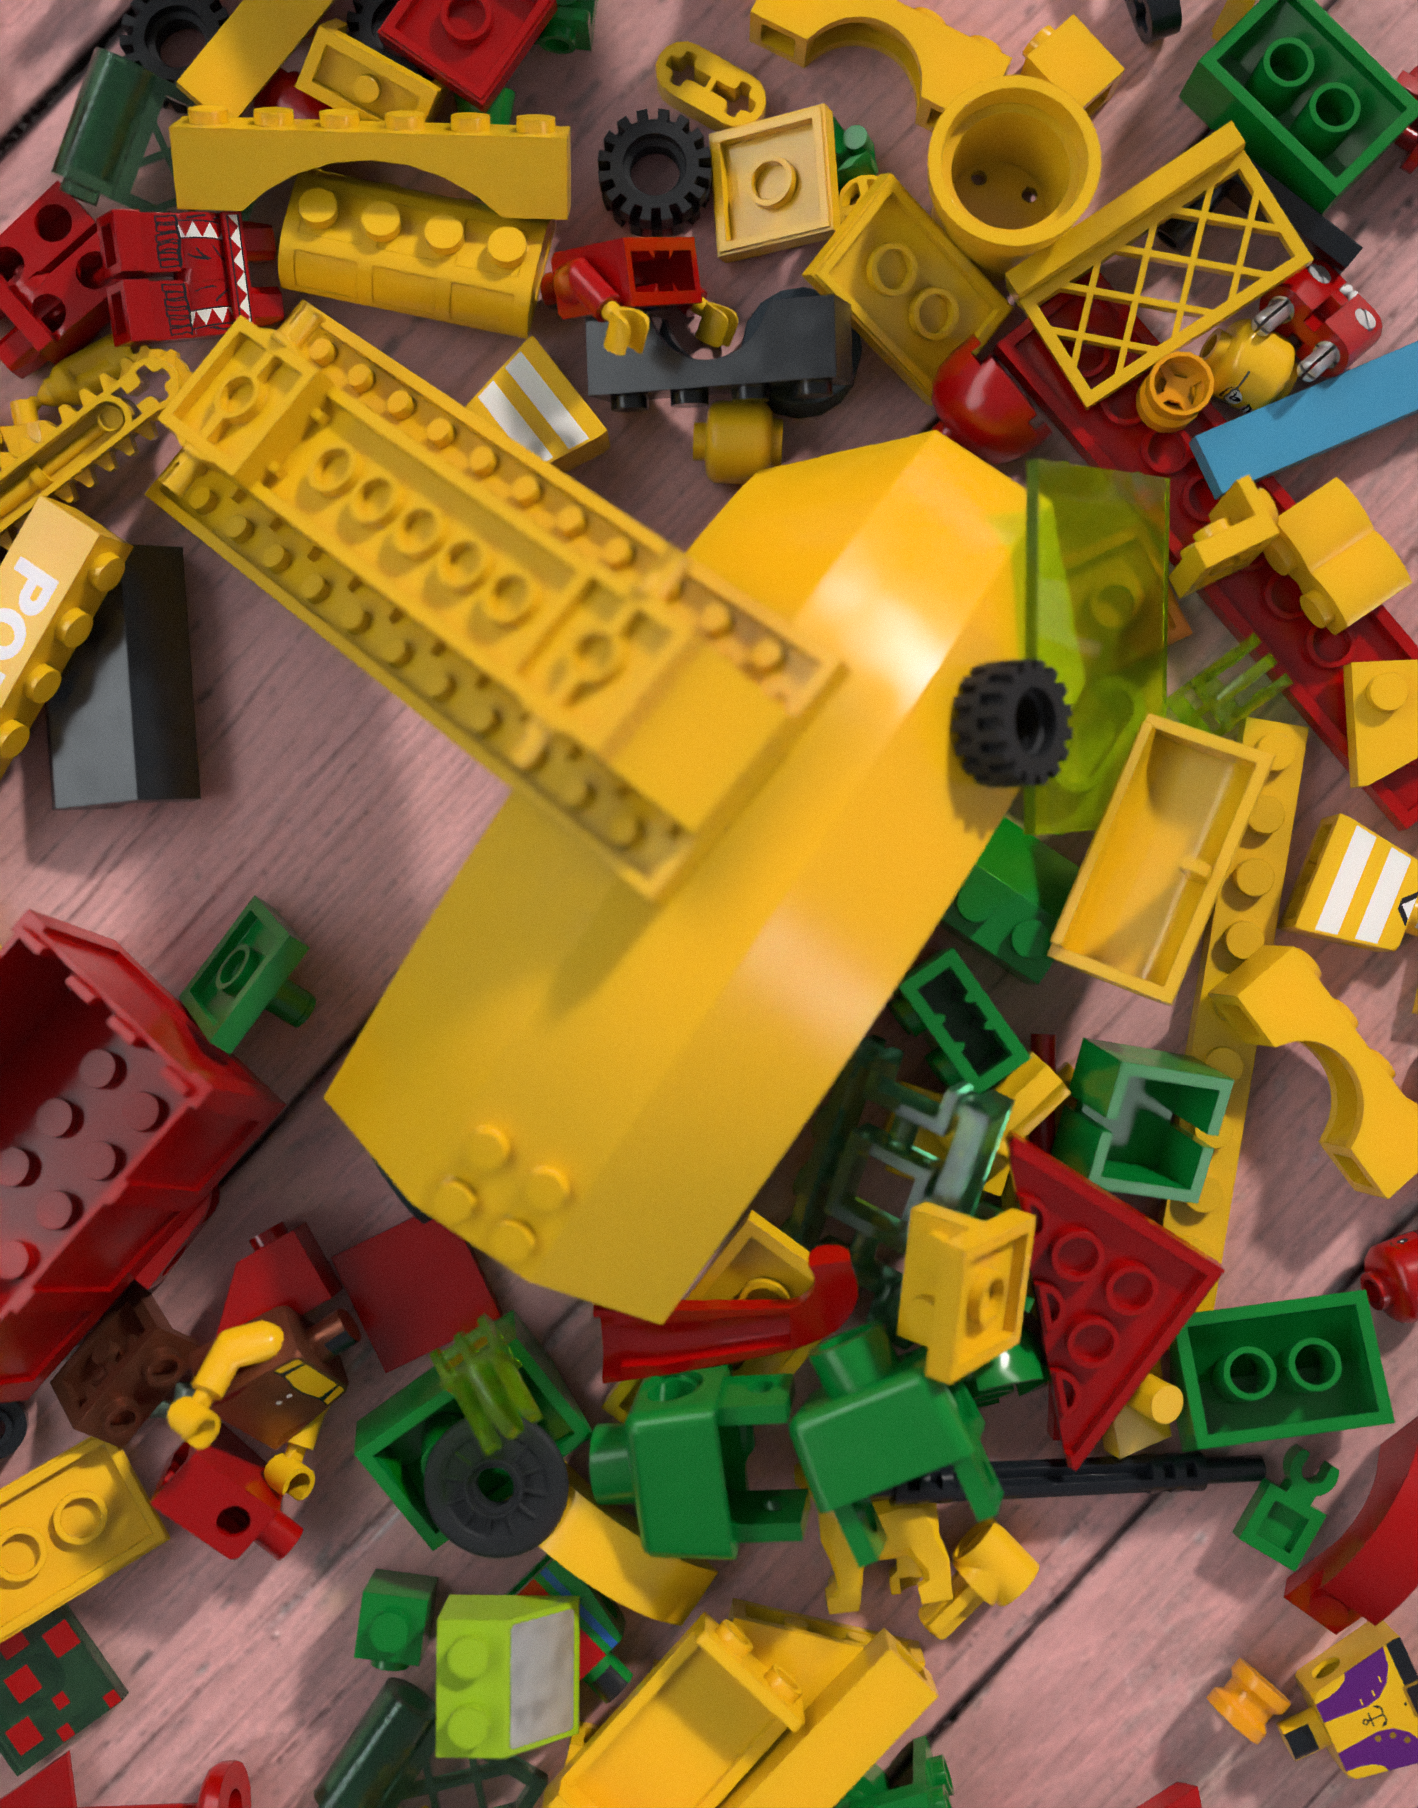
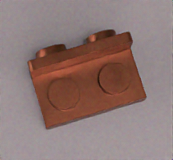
[50,1284,201,1447]

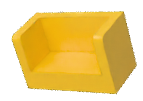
[295,18,449,123]

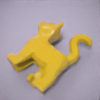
[792,1462,953,1615]

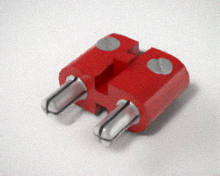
[1251,259,1383,382]

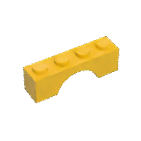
[749,0,1012,132]
[1208,945,1418,1199]

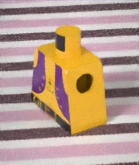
[1276,1621,1418,1779]

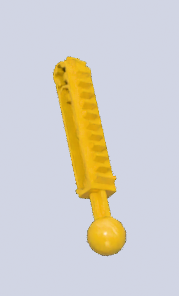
[0,345,194,550]

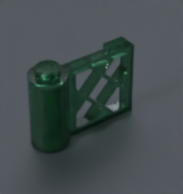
[50,47,256,221]
[314,1677,548,1808]

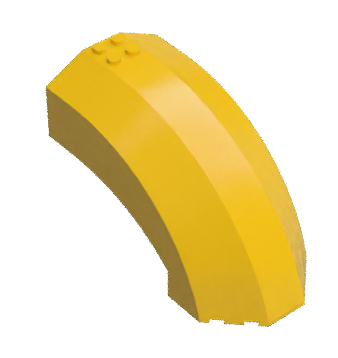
[323,430,1080,1325]

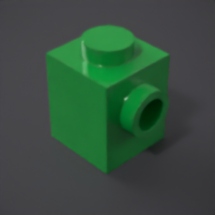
[354,1569,439,1671]

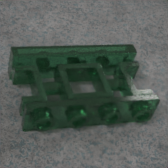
[780,1034,1015,1351]

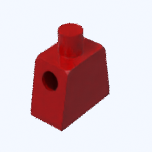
[150,1421,304,1561]

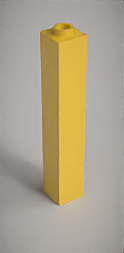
[716,1628,938,1808]

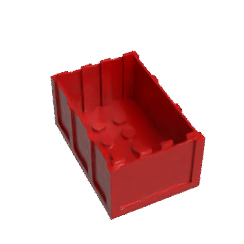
[0,909,287,1403]

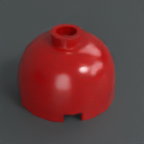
[931,333,1054,465]

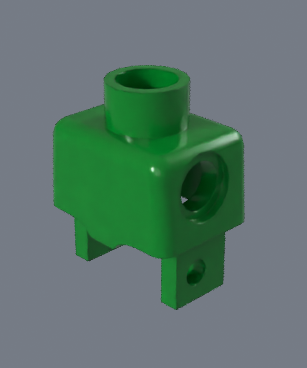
[789,1320,1004,1568]
[589,1363,811,1560]

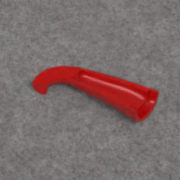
[593,1244,858,1384]

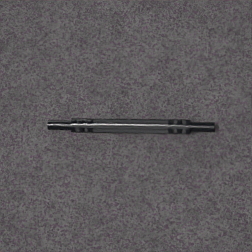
[869,1451,1266,1506]

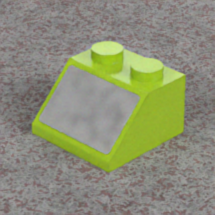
[436,1594,580,1759]

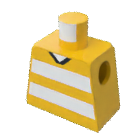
[465,336,611,473]
[1277,813,1418,952]

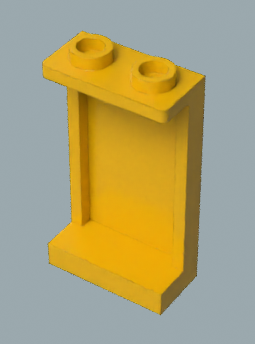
[541,1611,805,1808]

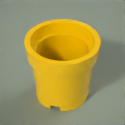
[927,75,1101,281]

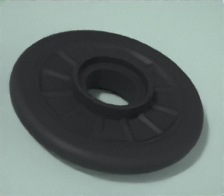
[424,1411,569,1558]

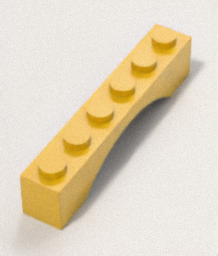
[169,105,571,220]

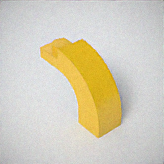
[504,1460,718,1626]

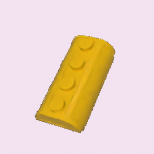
[278,168,556,339]
[1047,713,1276,1006]

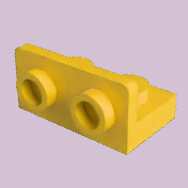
[1168,475,1280,599]

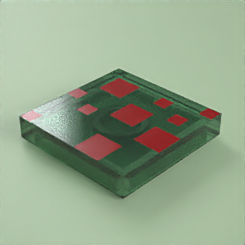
[0,1603,129,1777]

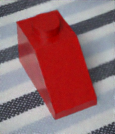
[215,1221,343,1339]

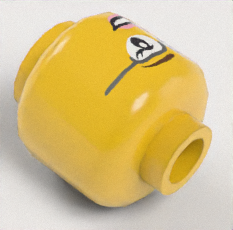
[1199,319,1298,414]

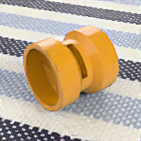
[1136,351,1214,433]

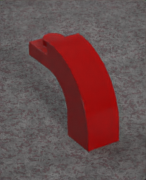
[1283,1416,1418,1635]

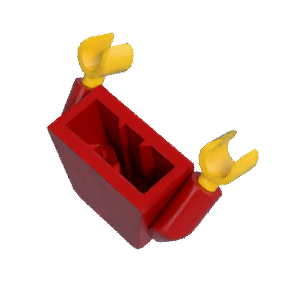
[540,237,738,356]

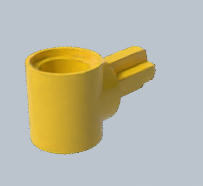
[917,1517,1039,1640]

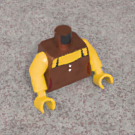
[167,1305,361,1501]

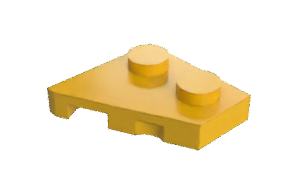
[1343,659,1418,789]

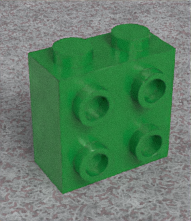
[886,948,1031,1097]

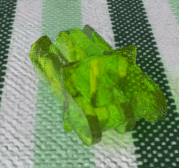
[1158,632,1293,737]
[430,1313,544,1455]

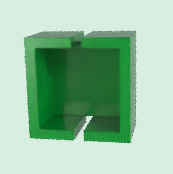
[1050,1037,1235,1204]

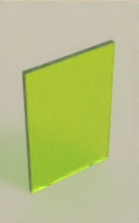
[1024,459,1170,835]

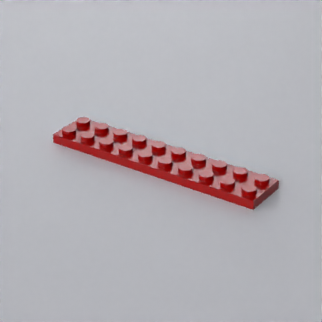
[993,271,1418,831]

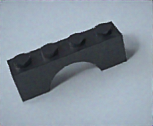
[585,294,853,412]

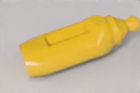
[27,334,135,411]

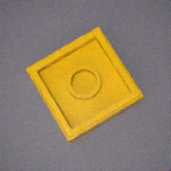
[708,103,841,263]

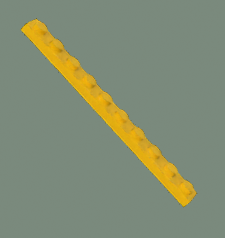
[1157,717,1309,1350]

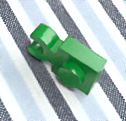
[1232,1443,1339,1572]

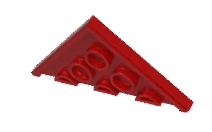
[1005,1130,1225,1471]

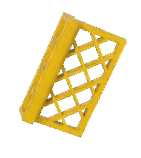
[1005,121,1314,411]

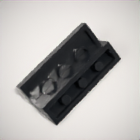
[45,545,201,810]

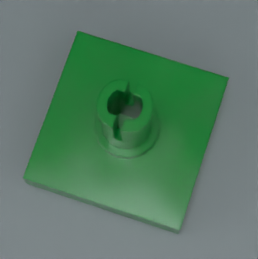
[179,895,316,1055]

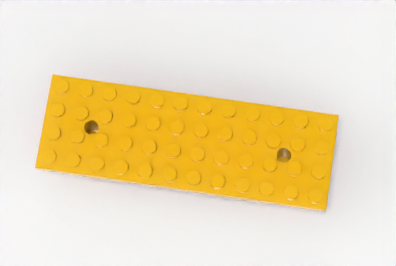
[144,299,852,909]

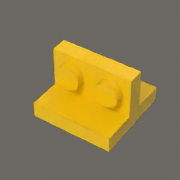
[896,1201,1036,1385]

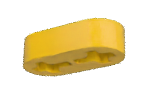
[656,41,766,132]

